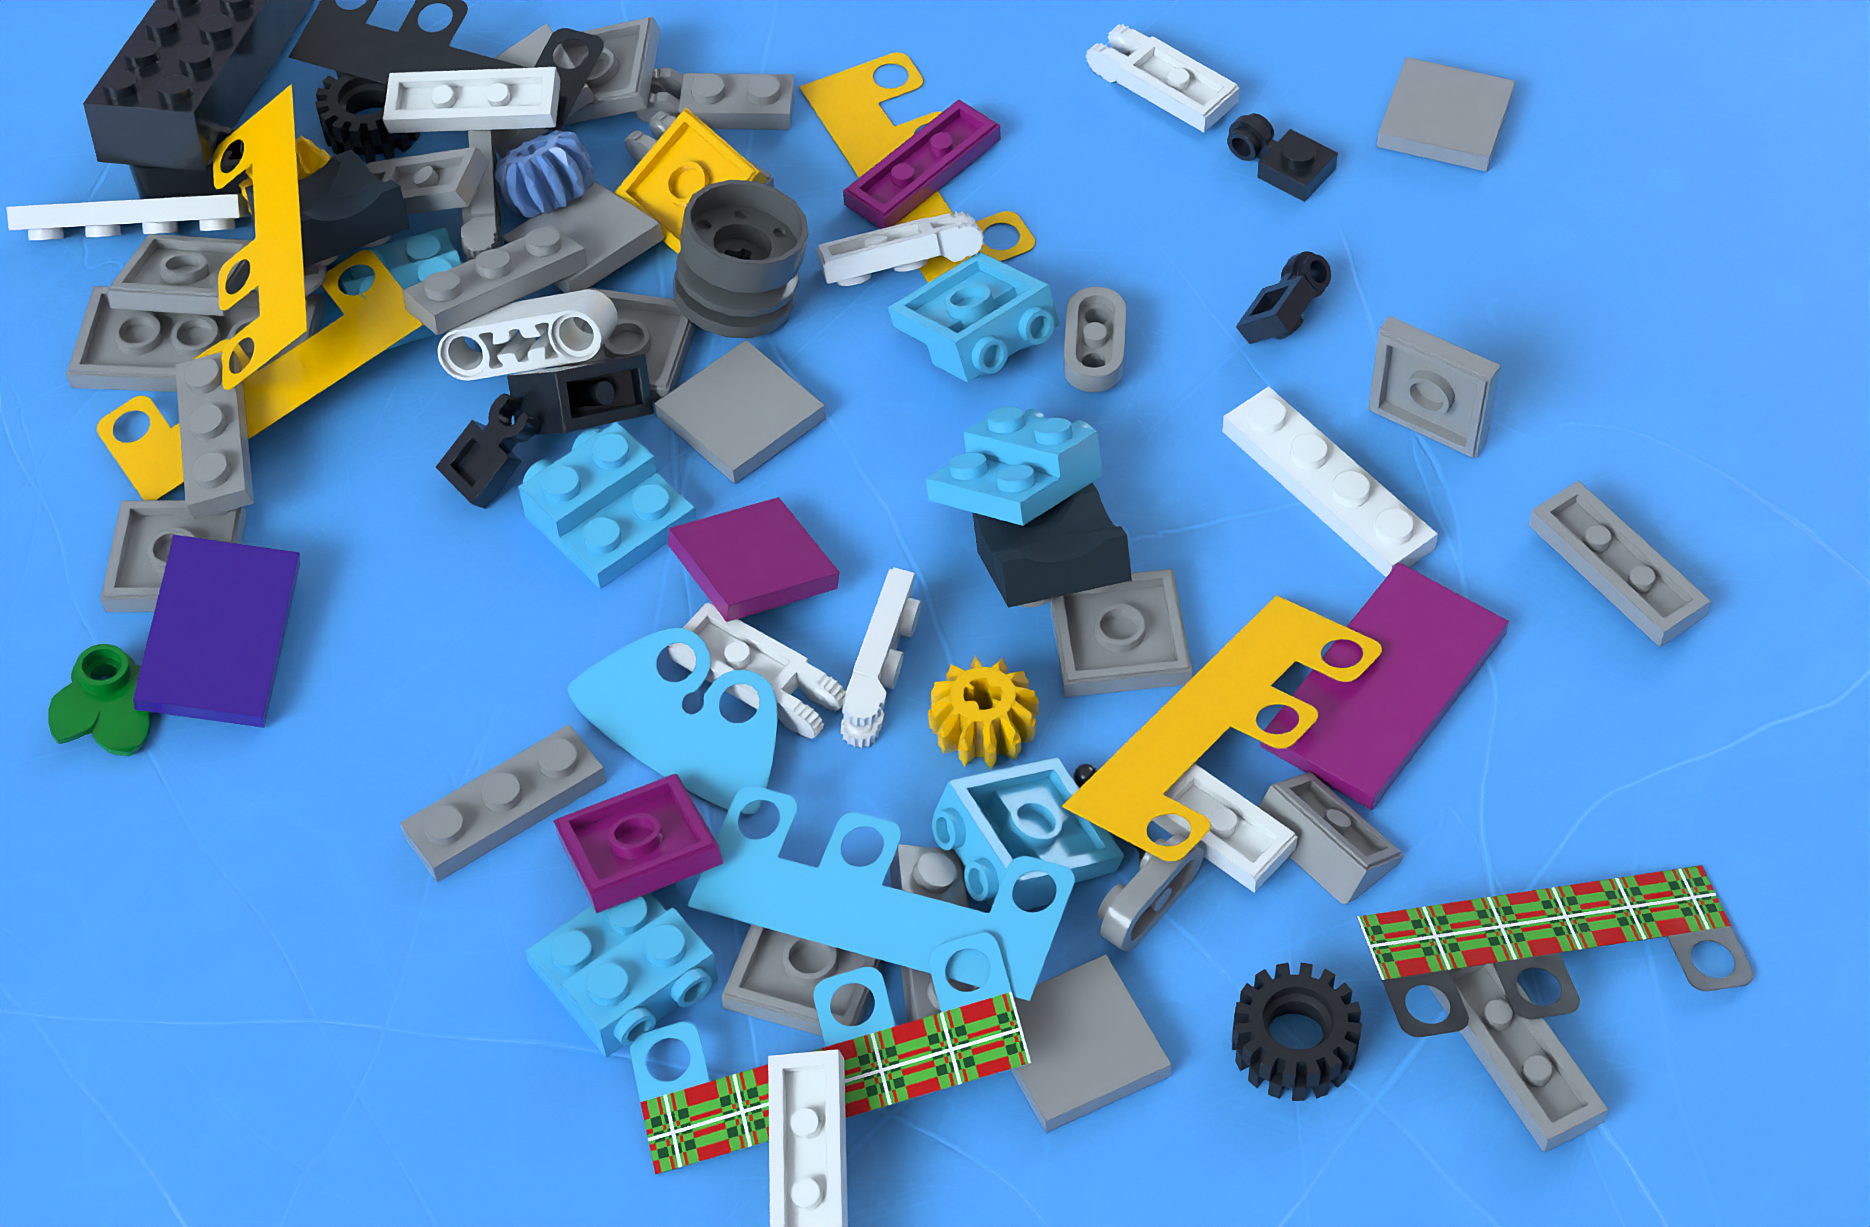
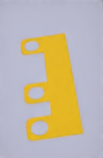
[799,52,1035,283]
[213,84,307,390]
[97,250,424,500]
[1061,595,1382,861]

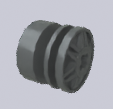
[673,180,808,338]

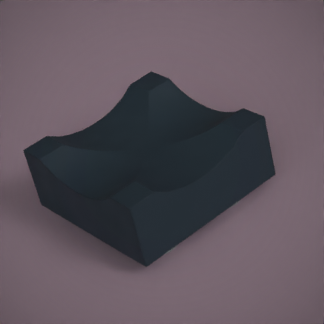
[245,150,410,268]
[972,483,1132,608]

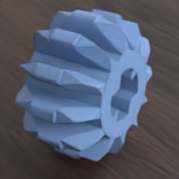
[494,130,595,218]

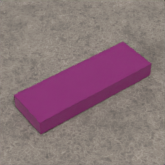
[843,99,1001,229]

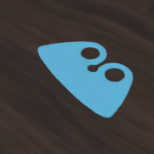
[567,628,778,814]

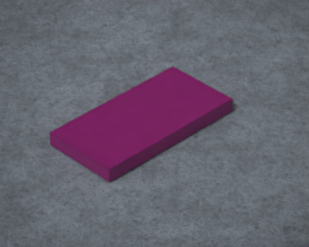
[1260,562,1509,810]

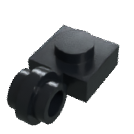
[1227,113,1338,202]
[1236,251,1331,344]

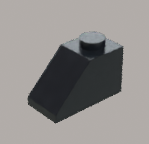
[507,354,654,435]

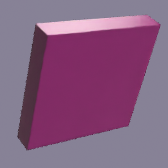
[668,497,840,622]
[553,774,723,913]

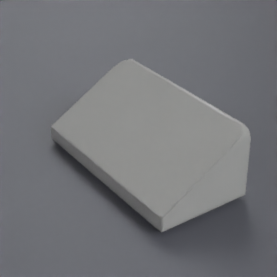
[1258,772,1404,905]

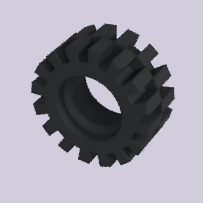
[315,71,421,163]
[1232,962,1362,1101]

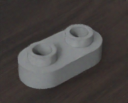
[1064,287,1126,392]
[1098,834,1204,952]

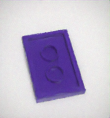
[133,534,300,728]

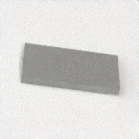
[66,286,326,392]

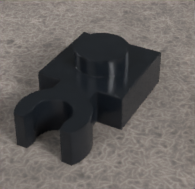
[436,393,541,509]

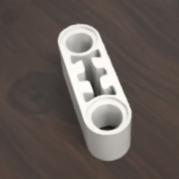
[438,289,618,381]

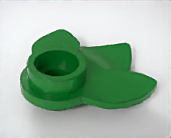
[48,644,154,756]

